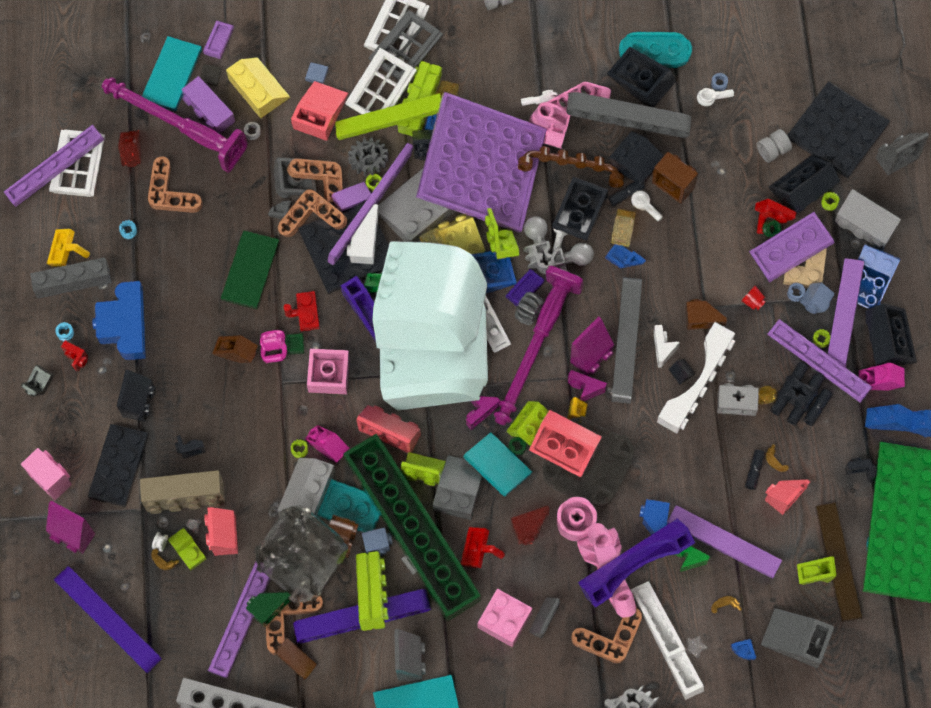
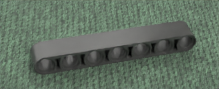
[566,92,691,138]
[611,277,642,404]

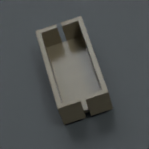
[140,470,225,514]

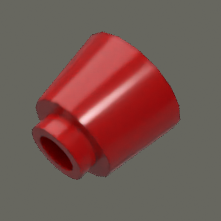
[741,286,766,310]

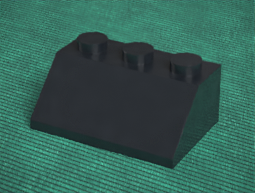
[769,155,840,213]
[865,303,917,366]

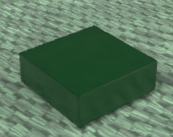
[285,333,304,355]

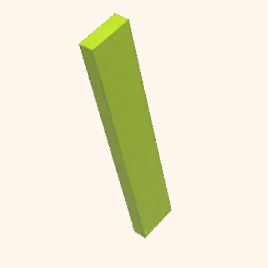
[335,93,442,140]

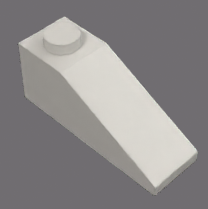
[347,204,379,264]
[484,295,511,353]

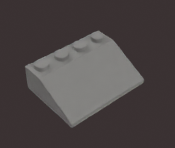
[378,169,456,242]

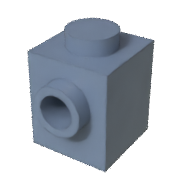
[800,282,835,314]
[362,528,393,556]

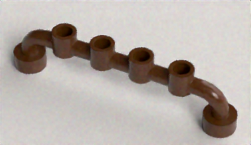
[518,146,624,188]

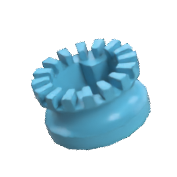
[119,220,137,239]
[56,322,74,341]

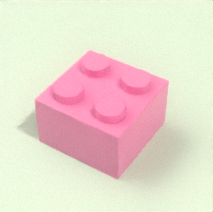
[307,349,350,394]
[21,448,72,500]
[478,589,532,647]

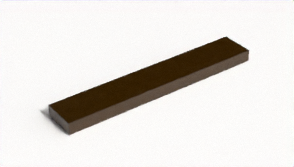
[815,503,862,622]

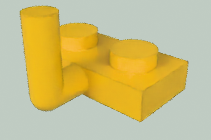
[47,229,90,267]

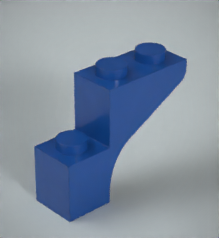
[865,404,931,437]

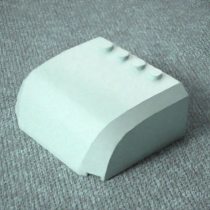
[373,241,487,352]
[380,304,488,411]

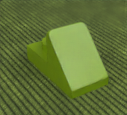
[168,528,206,571]
[797,556,836,585]

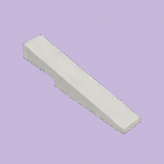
[631,581,704,700]

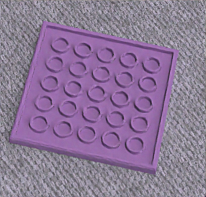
[416,92,547,233]

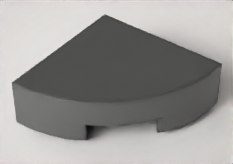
[268,200,292,219]

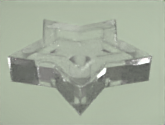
[686,635,708,658]

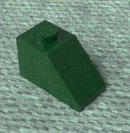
[246,592,292,628]

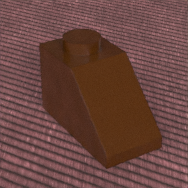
[685,299,727,330]
[212,335,258,363]

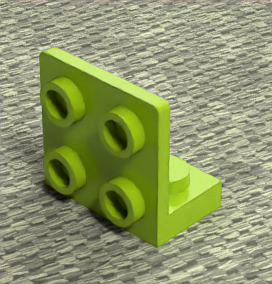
[485,208,519,259]
[506,401,549,446]
[401,452,446,486]

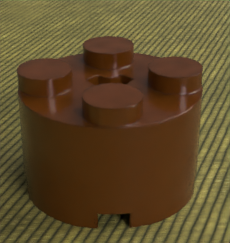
[321,514,359,559]

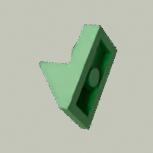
[674,546,710,572]

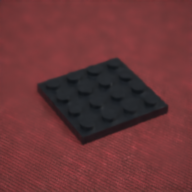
[787,81,890,178]
[298,200,389,294]

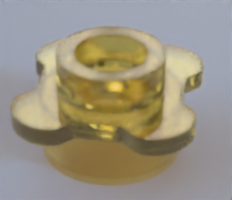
[758,386,777,404]

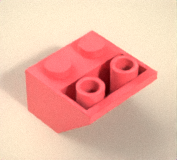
[204,507,238,556]

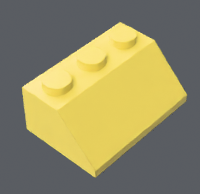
[226,58,290,118]

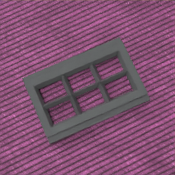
[368,10,443,81]

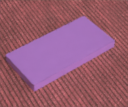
[749,212,835,283]

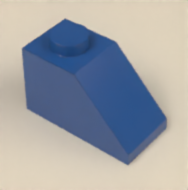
[640,499,670,535]

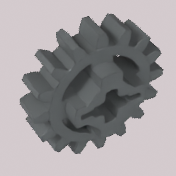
[348,138,389,176]

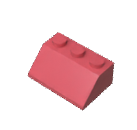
[356,405,421,453]
[529,410,602,477]

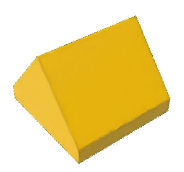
[567,397,588,422]

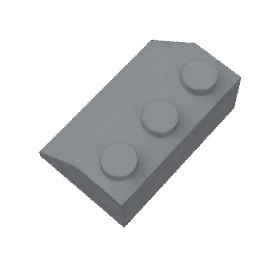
[835,189,901,251]
[277,458,335,525]

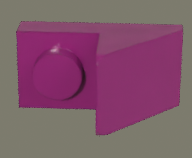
[568,370,607,402]
[466,396,500,430]

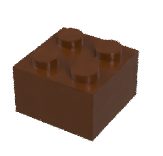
[652,152,698,204]

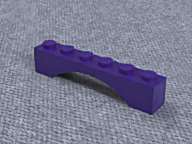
[341,276,376,342]
[578,518,695,608]

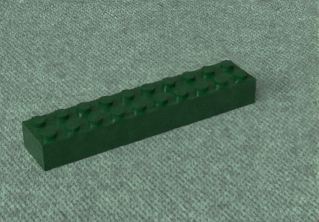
[343,433,481,622]

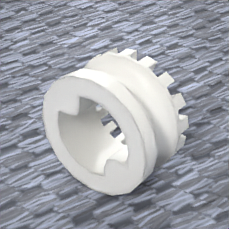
[152,532,168,552]

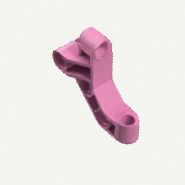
[529,82,611,149]
[577,523,636,617]

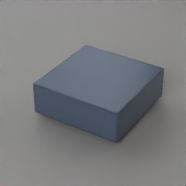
[305,63,329,84]

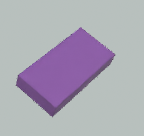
[203,20,234,59]
[331,182,371,212]

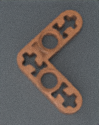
[148,157,203,213]
[287,159,343,212]
[278,190,347,237]
[266,594,323,655]
[571,608,642,663]

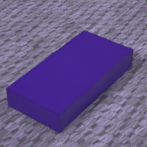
[506,269,545,306]

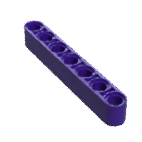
[53,566,162,674]
[293,589,431,643]

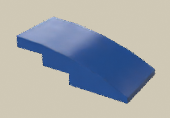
[471,251,517,293]

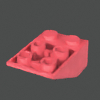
[291,81,348,141]

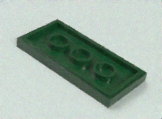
[221,230,280,310]

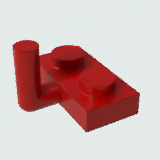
[755,199,796,234]
[283,291,320,331]
[461,527,505,568]

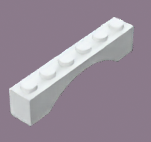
[657,322,736,433]

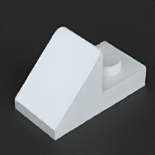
[653,325,680,368]

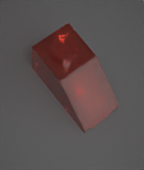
[118,130,141,167]
[511,506,549,545]

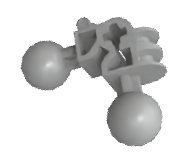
[523,217,594,274]
[604,685,659,708]

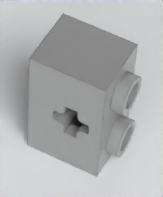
[717,383,759,416]

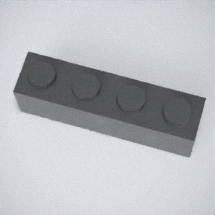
[30,257,112,299]

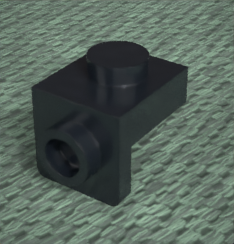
[845,458,877,483]

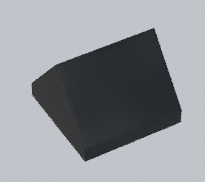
[669,359,695,385]

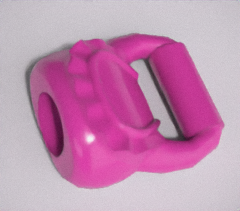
[260,330,287,363]

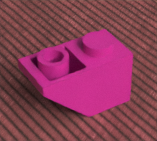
[859,363,905,391]
[305,425,349,463]

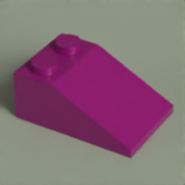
[570,316,614,376]
[46,501,95,554]

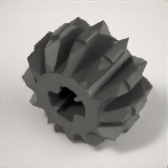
[515,292,544,325]

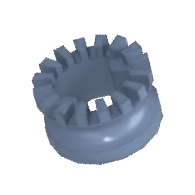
[711,73,728,91]
[787,283,805,302]

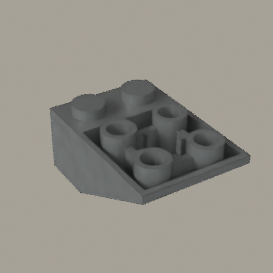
[761,608,834,668]

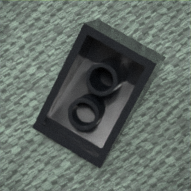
[607,47,676,108]
[552,177,608,241]

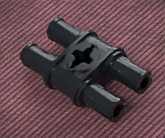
[770,362,825,426]

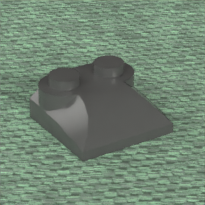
[274,157,316,198]

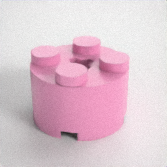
[557,497,597,541]

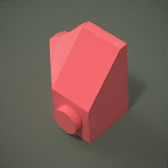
[765,479,810,515]

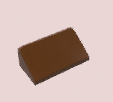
[274,638,317,680]

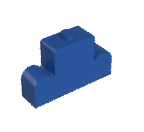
[92,281,146,360]

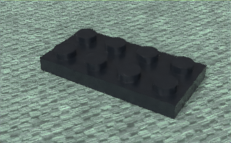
[88,424,148,507]

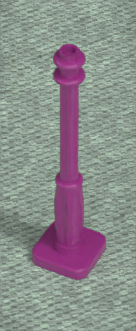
[102,77,248,173]
[494,266,583,426]

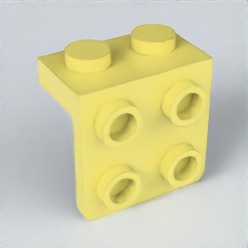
[434,214,485,254]

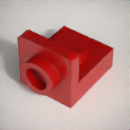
[61,341,88,372]

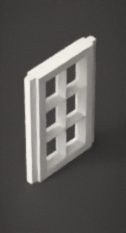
[364,0,430,62]
[345,48,417,114]
[49,130,105,197]

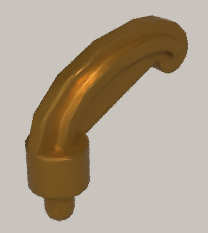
[766,444,789,472]
[151,549,179,570]
[711,596,742,614]

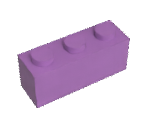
[181,76,235,134]

